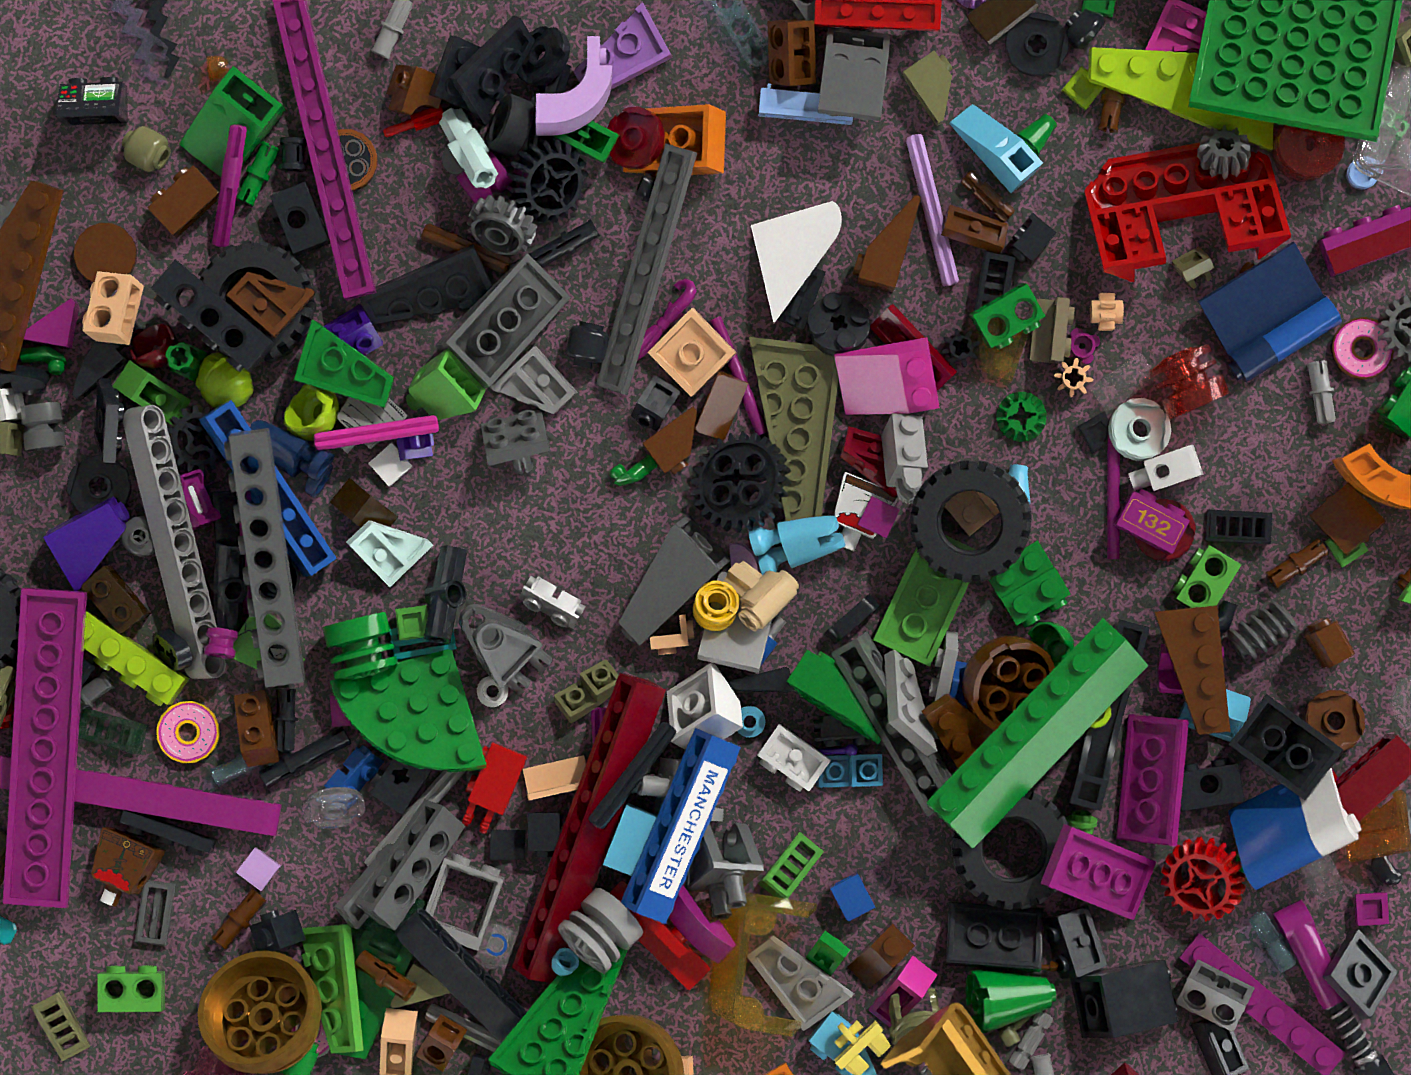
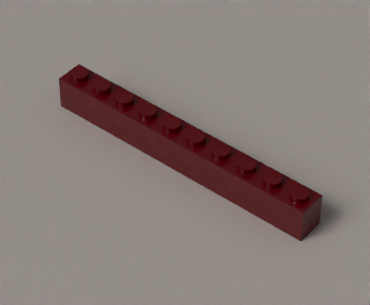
[512,673,666,983]

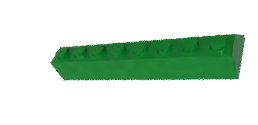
[926,618,1148,849]

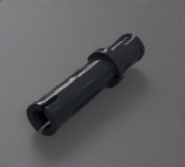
[509,219,600,268]
[259,727,352,789]

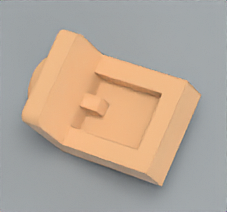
[650,614,694,655]

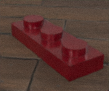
[870,304,957,391]

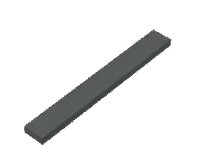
[596,144,697,395]

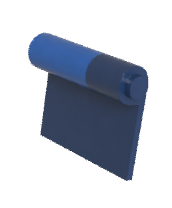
[1197,242,1342,383]

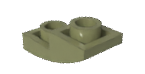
[554,659,618,724]

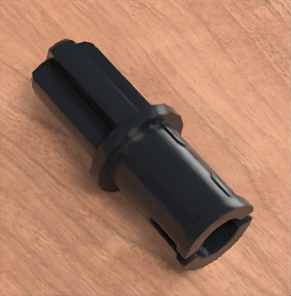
[273,689,298,752]

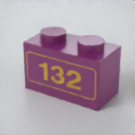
[1113,489,1190,555]

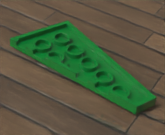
[488,945,628,1075]

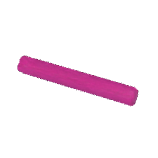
[314,415,439,450]

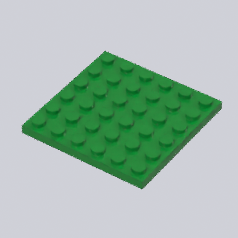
[1188,0,1403,142]

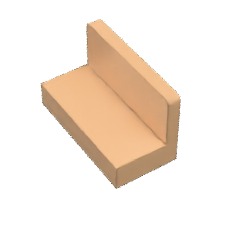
[523,755,586,801]

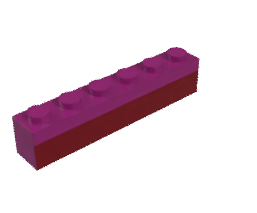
[1318,205,1411,277]

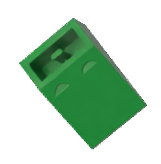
[179,66,286,177]

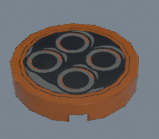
[338,129,378,191]

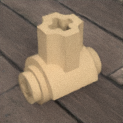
[723,561,799,631]

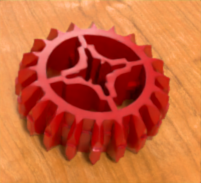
[1161,836,1246,922]

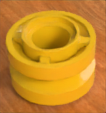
[693,581,739,631]

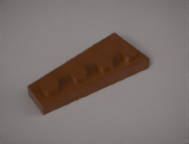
[1153,605,1230,735]

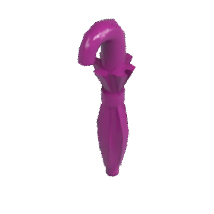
[637,278,697,361]

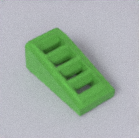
[758,832,824,903]

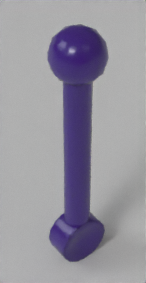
[817,744,857,756]

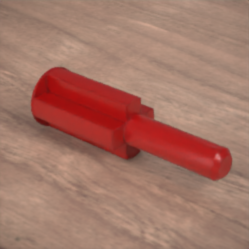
[383,104,445,137]

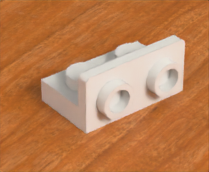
[758,724,831,792]

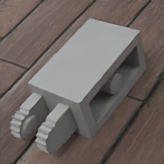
[881,413,928,504]

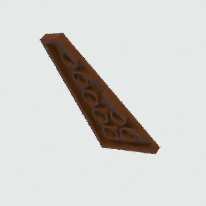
[0,180,64,371]

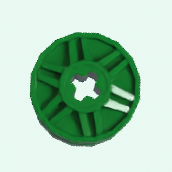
[322,612,399,680]

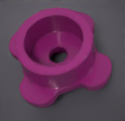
[1069,328,1100,364]

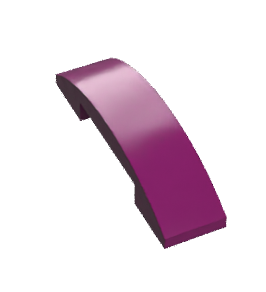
[669,885,737,963]

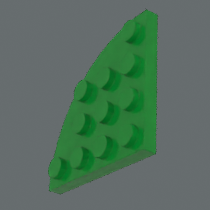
[330,649,486,772]

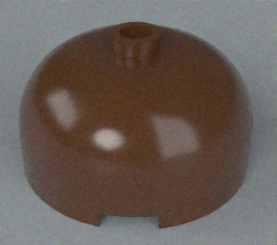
[962,636,1055,730]

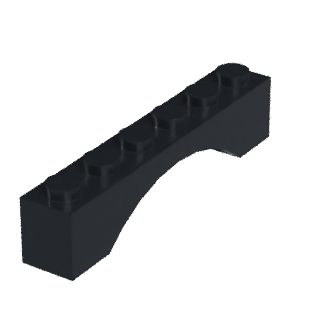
[1067,619,1150,811]

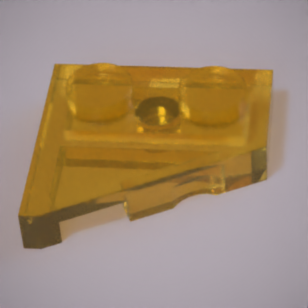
[973,304,1029,382]

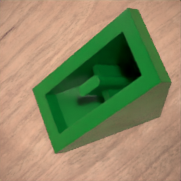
[553,121,619,163]

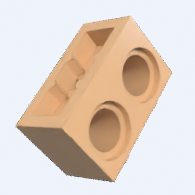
[82,271,144,345]

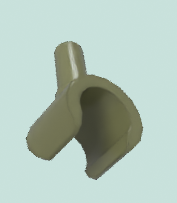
[999,1015,1033,1047]

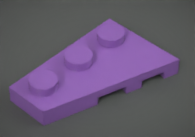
[574,2,672,90]

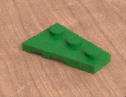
[294,319,395,408]

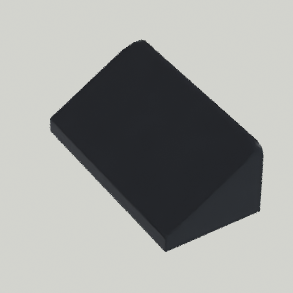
[1190,1019,1250,1075]

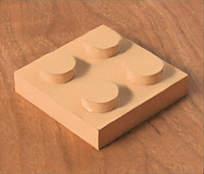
[648,308,737,397]

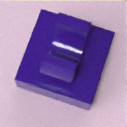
[396,433,434,461]

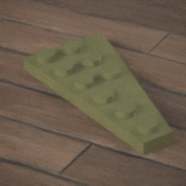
[749,337,839,521]

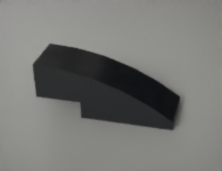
[72,321,143,401]

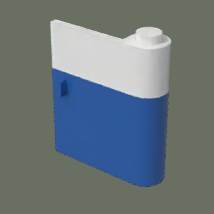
[1228,768,1361,890]

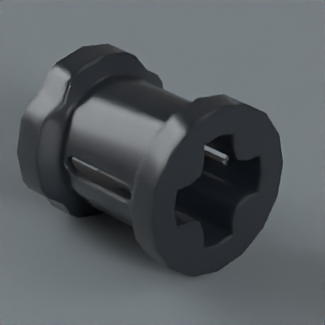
[278,137,307,172]

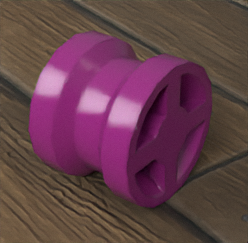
[204,628,238,659]

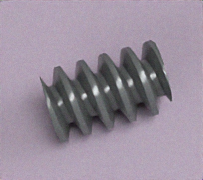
[1227,601,1299,665]

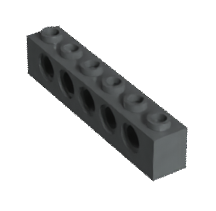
[831,632,952,817]

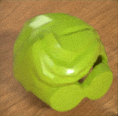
[196,352,254,409]
[284,384,340,441]

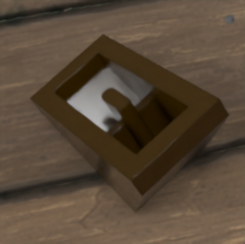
[330,478,398,528]

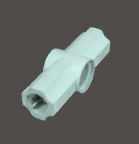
[439,108,498,188]

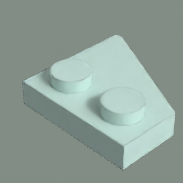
[346,520,433,587]

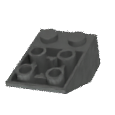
[818,27,890,121]

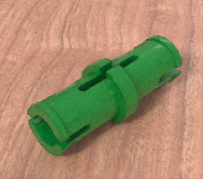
[236,141,280,206]

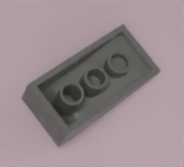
[435,253,571,388]

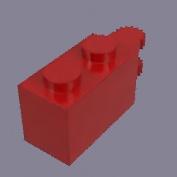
[462,742,528,835]

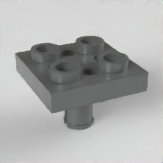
[481,409,550,474]

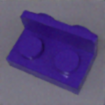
[324,304,383,356]

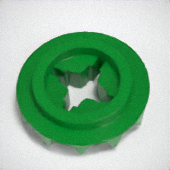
[996,392,1047,442]

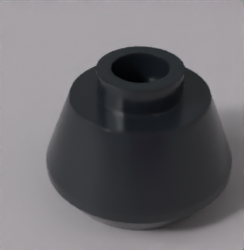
[1065,9,1105,49]

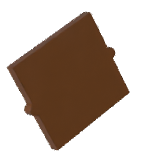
[1309,483,1386,556]

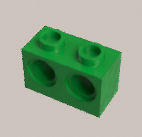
[968,283,1046,350]

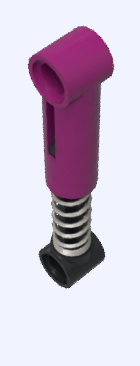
[1272,899,1394,1075]

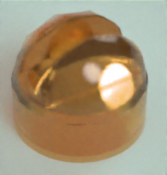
[206,55,229,81]

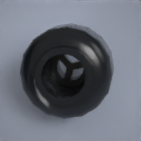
[565,321,609,368]

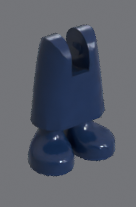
[250,420,335,498]

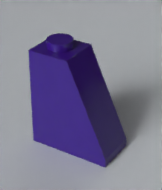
[43,496,130,591]

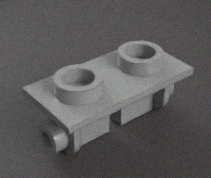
[519,576,586,629]

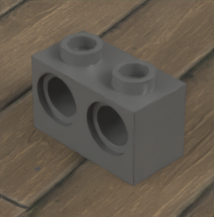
[1176,959,1255,1032]

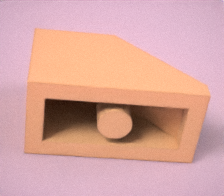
[380,1008,418,1075]

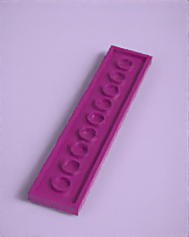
[3,588,87,908]

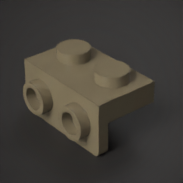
[1029,297,1075,364]

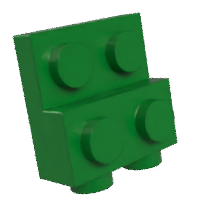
[988,540,1071,628]

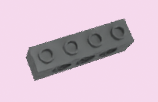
[354,799,465,930]

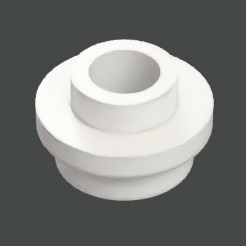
[477,676,508,707]

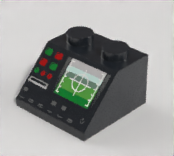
[56,77,128,126]

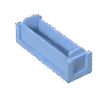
[758,83,853,125]

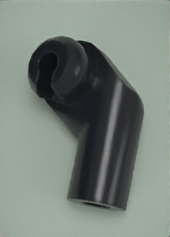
[1218,600,1238,635]

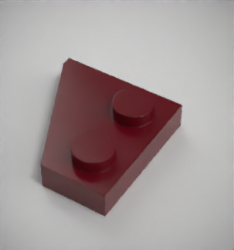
[840,426,897,498]

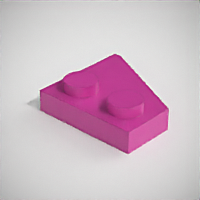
[1145,0,1207,52]

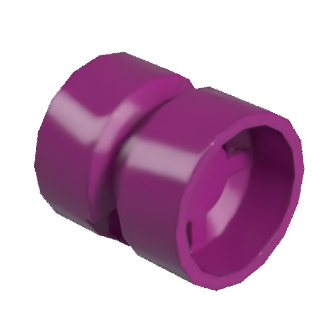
[455,151,513,204]

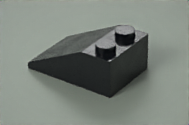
[1229,694,1344,801]

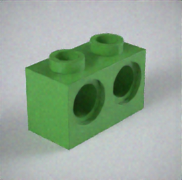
[1172,545,1241,608]
[98,965,165,1012]

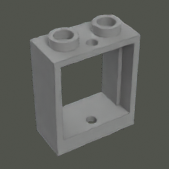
[425,853,505,951]

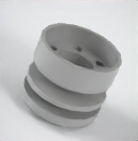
[558,888,643,973]

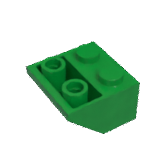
[1376,367,1411,441]

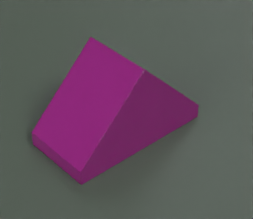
[24,298,79,349]

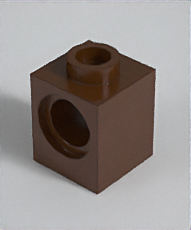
[416,1014,468,1072]

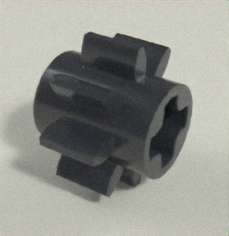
[941,329,980,368]

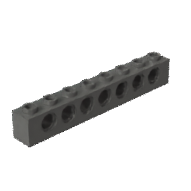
[224,428,305,687]

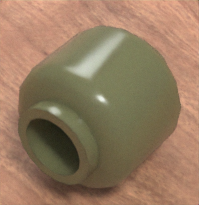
[122,126,171,172]

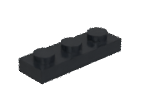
[120,810,217,856]

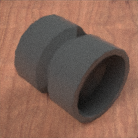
[20,402,66,451]

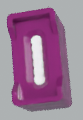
[179,469,221,531]

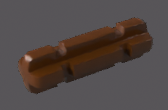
[961,170,1015,222]

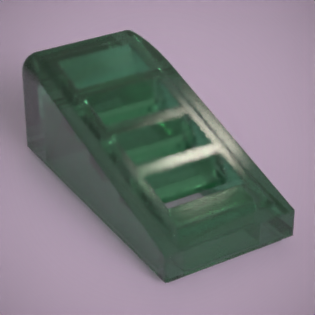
[78,708,148,755]

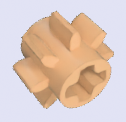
[1090,293,1124,331]
[1054,358,1094,398]

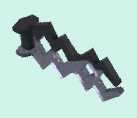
[111,0,180,82]

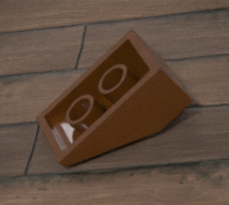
[853,195,921,293]

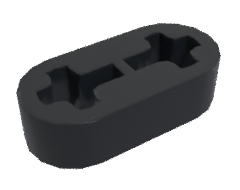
[825,593,880,644]
[152,629,193,671]

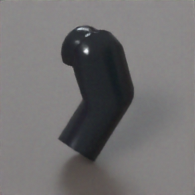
[1371,840,1402,886]

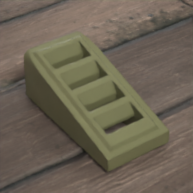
[31,991,91,1061]

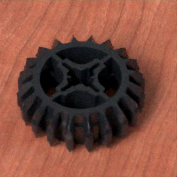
[505,138,589,223]

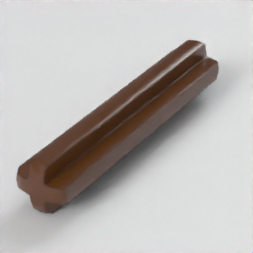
[421,223,511,273]

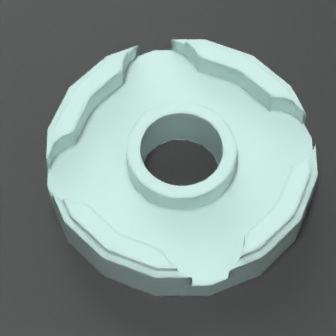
[1108,398,1171,461]

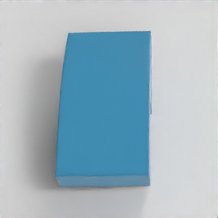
[816,754,883,788]

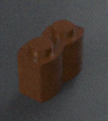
[1304,617,1355,668]

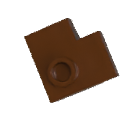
[386,65,441,115]

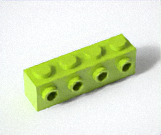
[83,608,190,706]

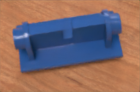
[322,744,384,810]

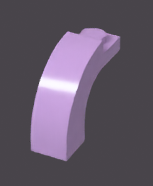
[536,36,612,136]

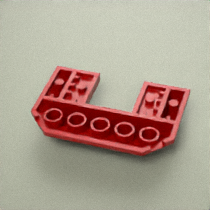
[1084,143,1291,283]

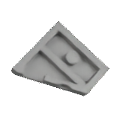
[491,346,578,414]

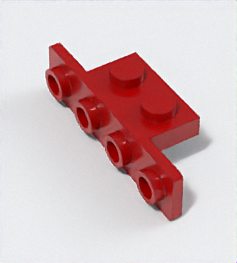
[609,881,710,990]

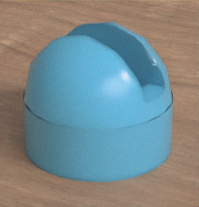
[551,948,579,976]

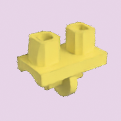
[834,1020,891,1075]

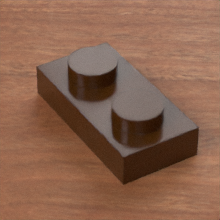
[941,205,1009,254]

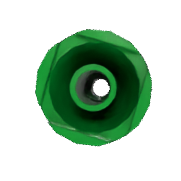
[965,970,1056,1034]

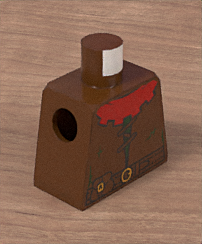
[91,827,166,907]

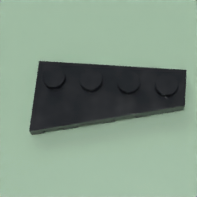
[359,244,493,325]

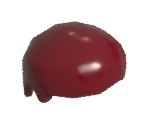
[130,323,178,369]

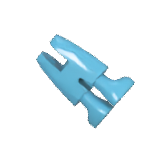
[749,516,846,575]

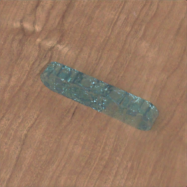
[708,0,769,68]

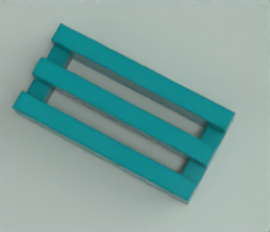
[390,628,457,660]

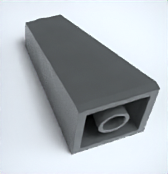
[618,514,731,645]

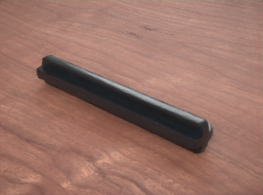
[588,722,677,829]

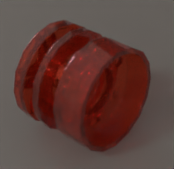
[1272,125,1345,182]
[1148,344,1230,420]

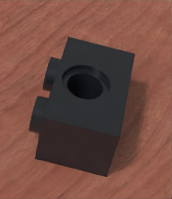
[268,182,330,257]
[1180,758,1245,811]

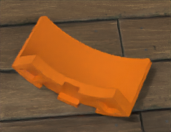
[1331,443,1411,510]

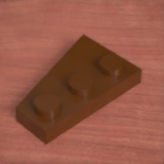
[921,693,995,769]

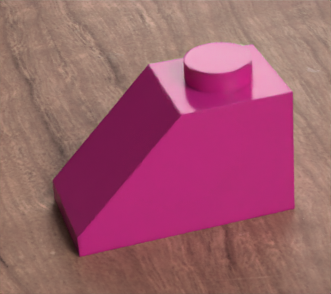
[868,956,937,1027]

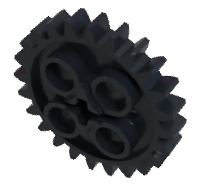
[690,431,791,533]

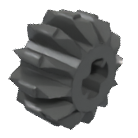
[1197,125,1252,181]

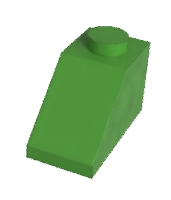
[113,360,191,426]

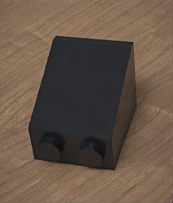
[1070,960,1178,1039]

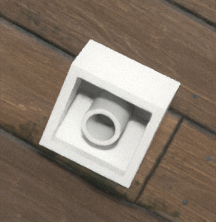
[667,662,743,750]

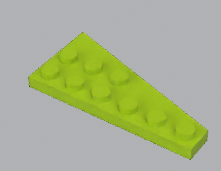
[1088,47,1273,151]

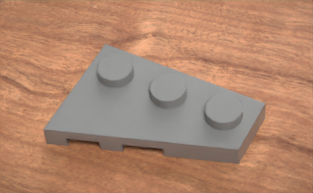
[925,631,958,739]
[884,650,937,757]

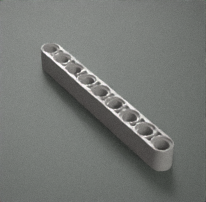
[123,405,226,679]

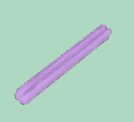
[906,134,959,286]

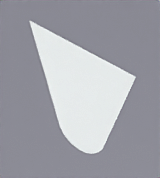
[751,201,842,323]

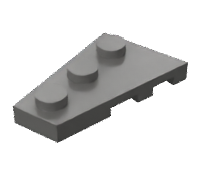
[747,935,854,1031]

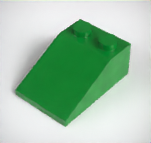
[787,650,881,745]

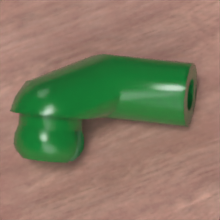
[20,345,67,375]
[609,455,657,486]

